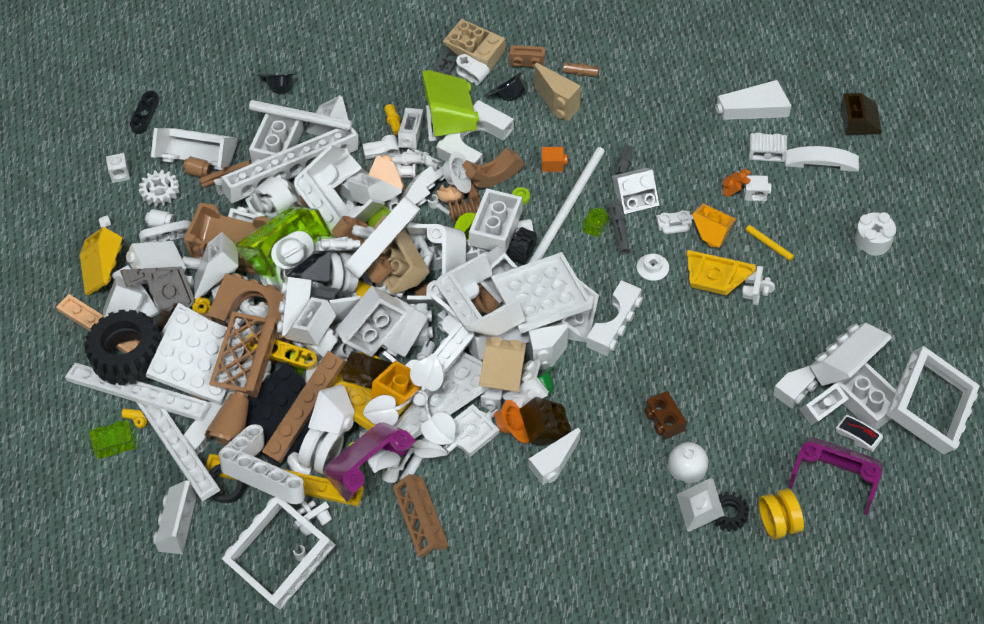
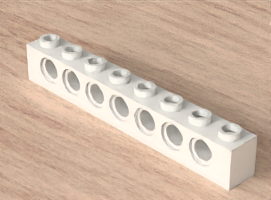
[221,127,358,203]

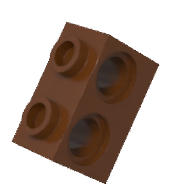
[644,391,687,440]

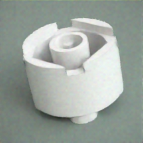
[252,176,297,220]
[855,212,896,256]

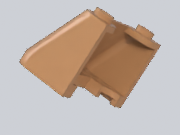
[184,202,272,274]

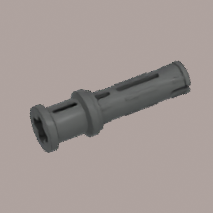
[606,201,631,255]

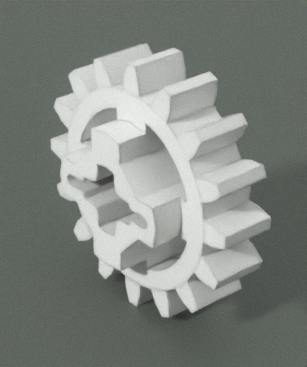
[139,170,179,207]

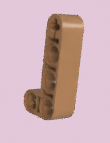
[332,216,393,284]

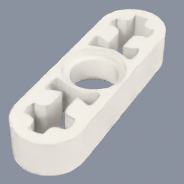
[139,220,191,243]

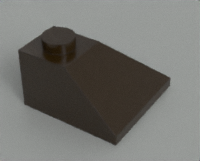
[343,351,391,389]

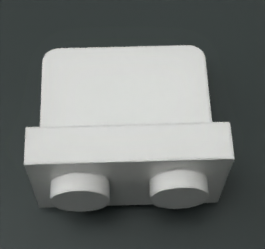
[502,359,549,408]

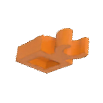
[723,169,751,197]

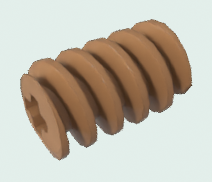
[448,197,481,224]

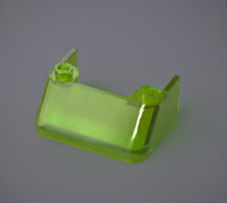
[235,206,332,277]

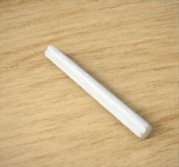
[249,100,352,130]

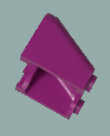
[325,422,416,502]

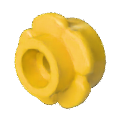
[192,297,211,314]

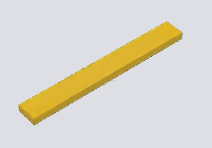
[205,454,364,507]

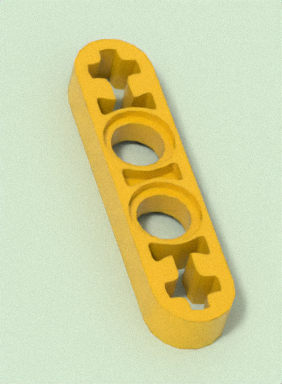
[246,334,318,370]

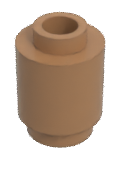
[183,156,211,177]

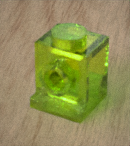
[583,207,609,238]

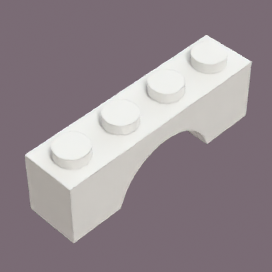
[586,280,643,356]

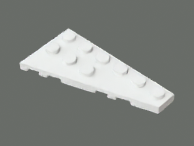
[393,351,490,439]

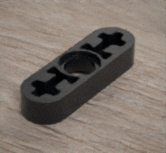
[130,90,159,134]

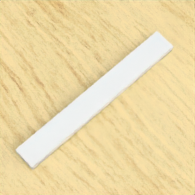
[65,363,211,422]
[136,402,220,501]

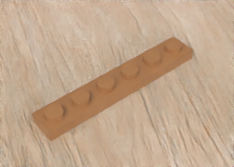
[262,351,346,463]

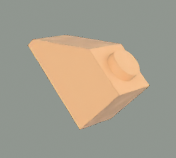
[369,154,406,191]

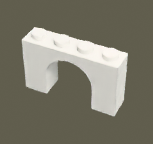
[436,100,514,165]

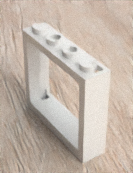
[886,346,980,454]
[222,497,336,609]

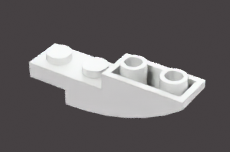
[399,166,445,206]

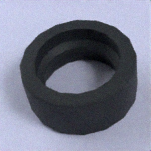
[209,464,246,503]

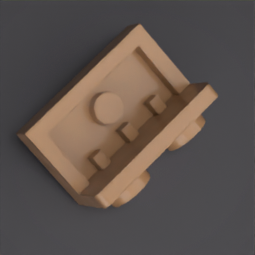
[509,45,545,67]

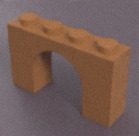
[208,273,285,342]

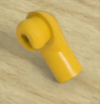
[122,408,147,428]

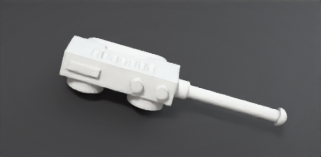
[656,210,722,234]

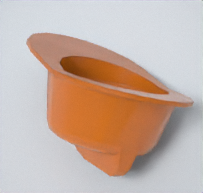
[494,400,529,443]

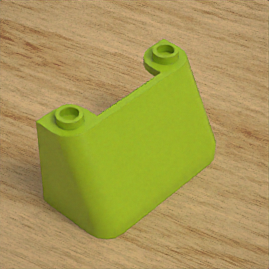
[422,70,479,137]

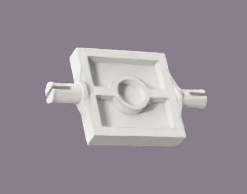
[443,404,500,457]

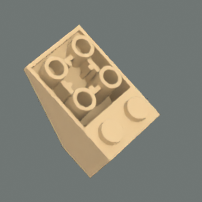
[443,19,506,71]

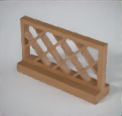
[209,312,278,398]

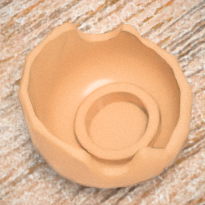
[436,185,464,204]

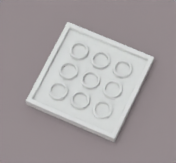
[491,252,592,334]
[146,308,249,405]

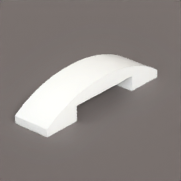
[785,146,859,172]

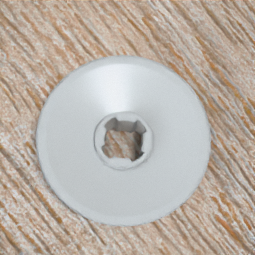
[637,254,669,281]

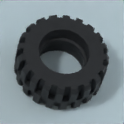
[84,309,162,385]

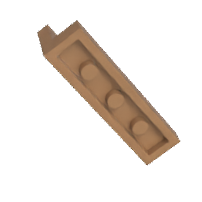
[393,474,449,557]

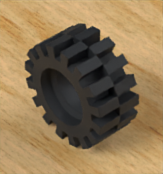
[509,227,537,264]
[712,492,749,532]

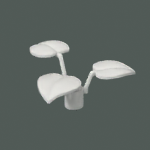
[363,353,456,445]
[359,429,448,483]

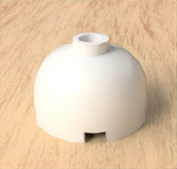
[668,442,709,483]

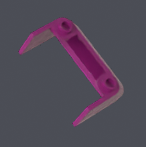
[788,437,883,515]

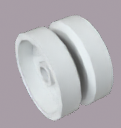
[317,251,359,293]
[298,429,344,475]

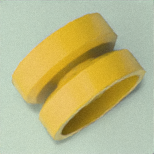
[758,488,804,540]

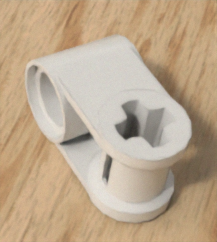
[456,54,490,85]

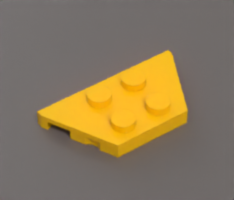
[687,250,756,295]

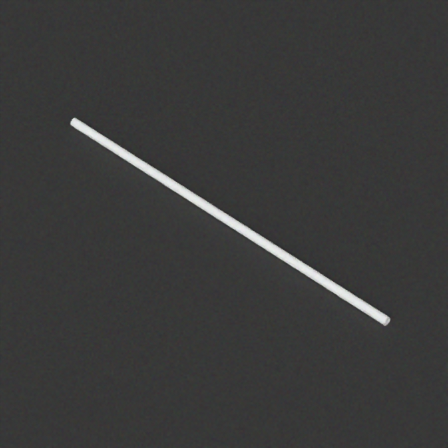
[400,147,605,481]

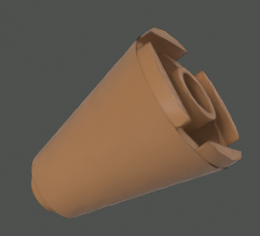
[204,391,249,445]

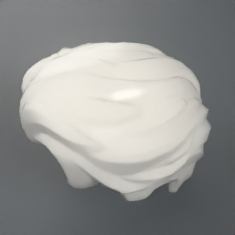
[239,299,268,325]

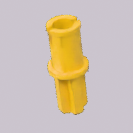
[384,104,401,135]

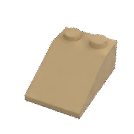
[535,63,581,121]
[479,337,526,392]

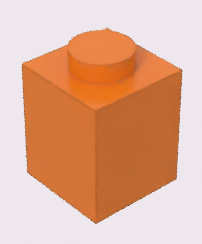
[542,147,567,172]

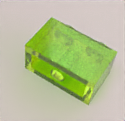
[89,420,137,460]

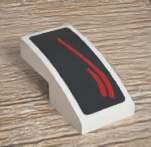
[836,415,883,452]

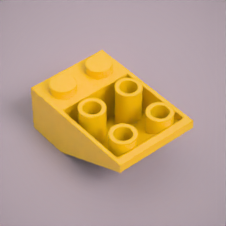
[80,226,123,295]

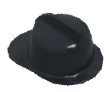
[485,72,526,101]
[257,74,296,94]

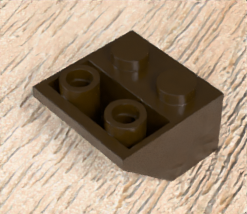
[841,93,882,135]
[519,397,571,446]

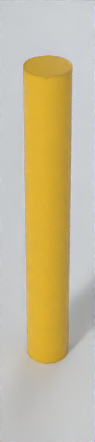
[745,225,794,261]

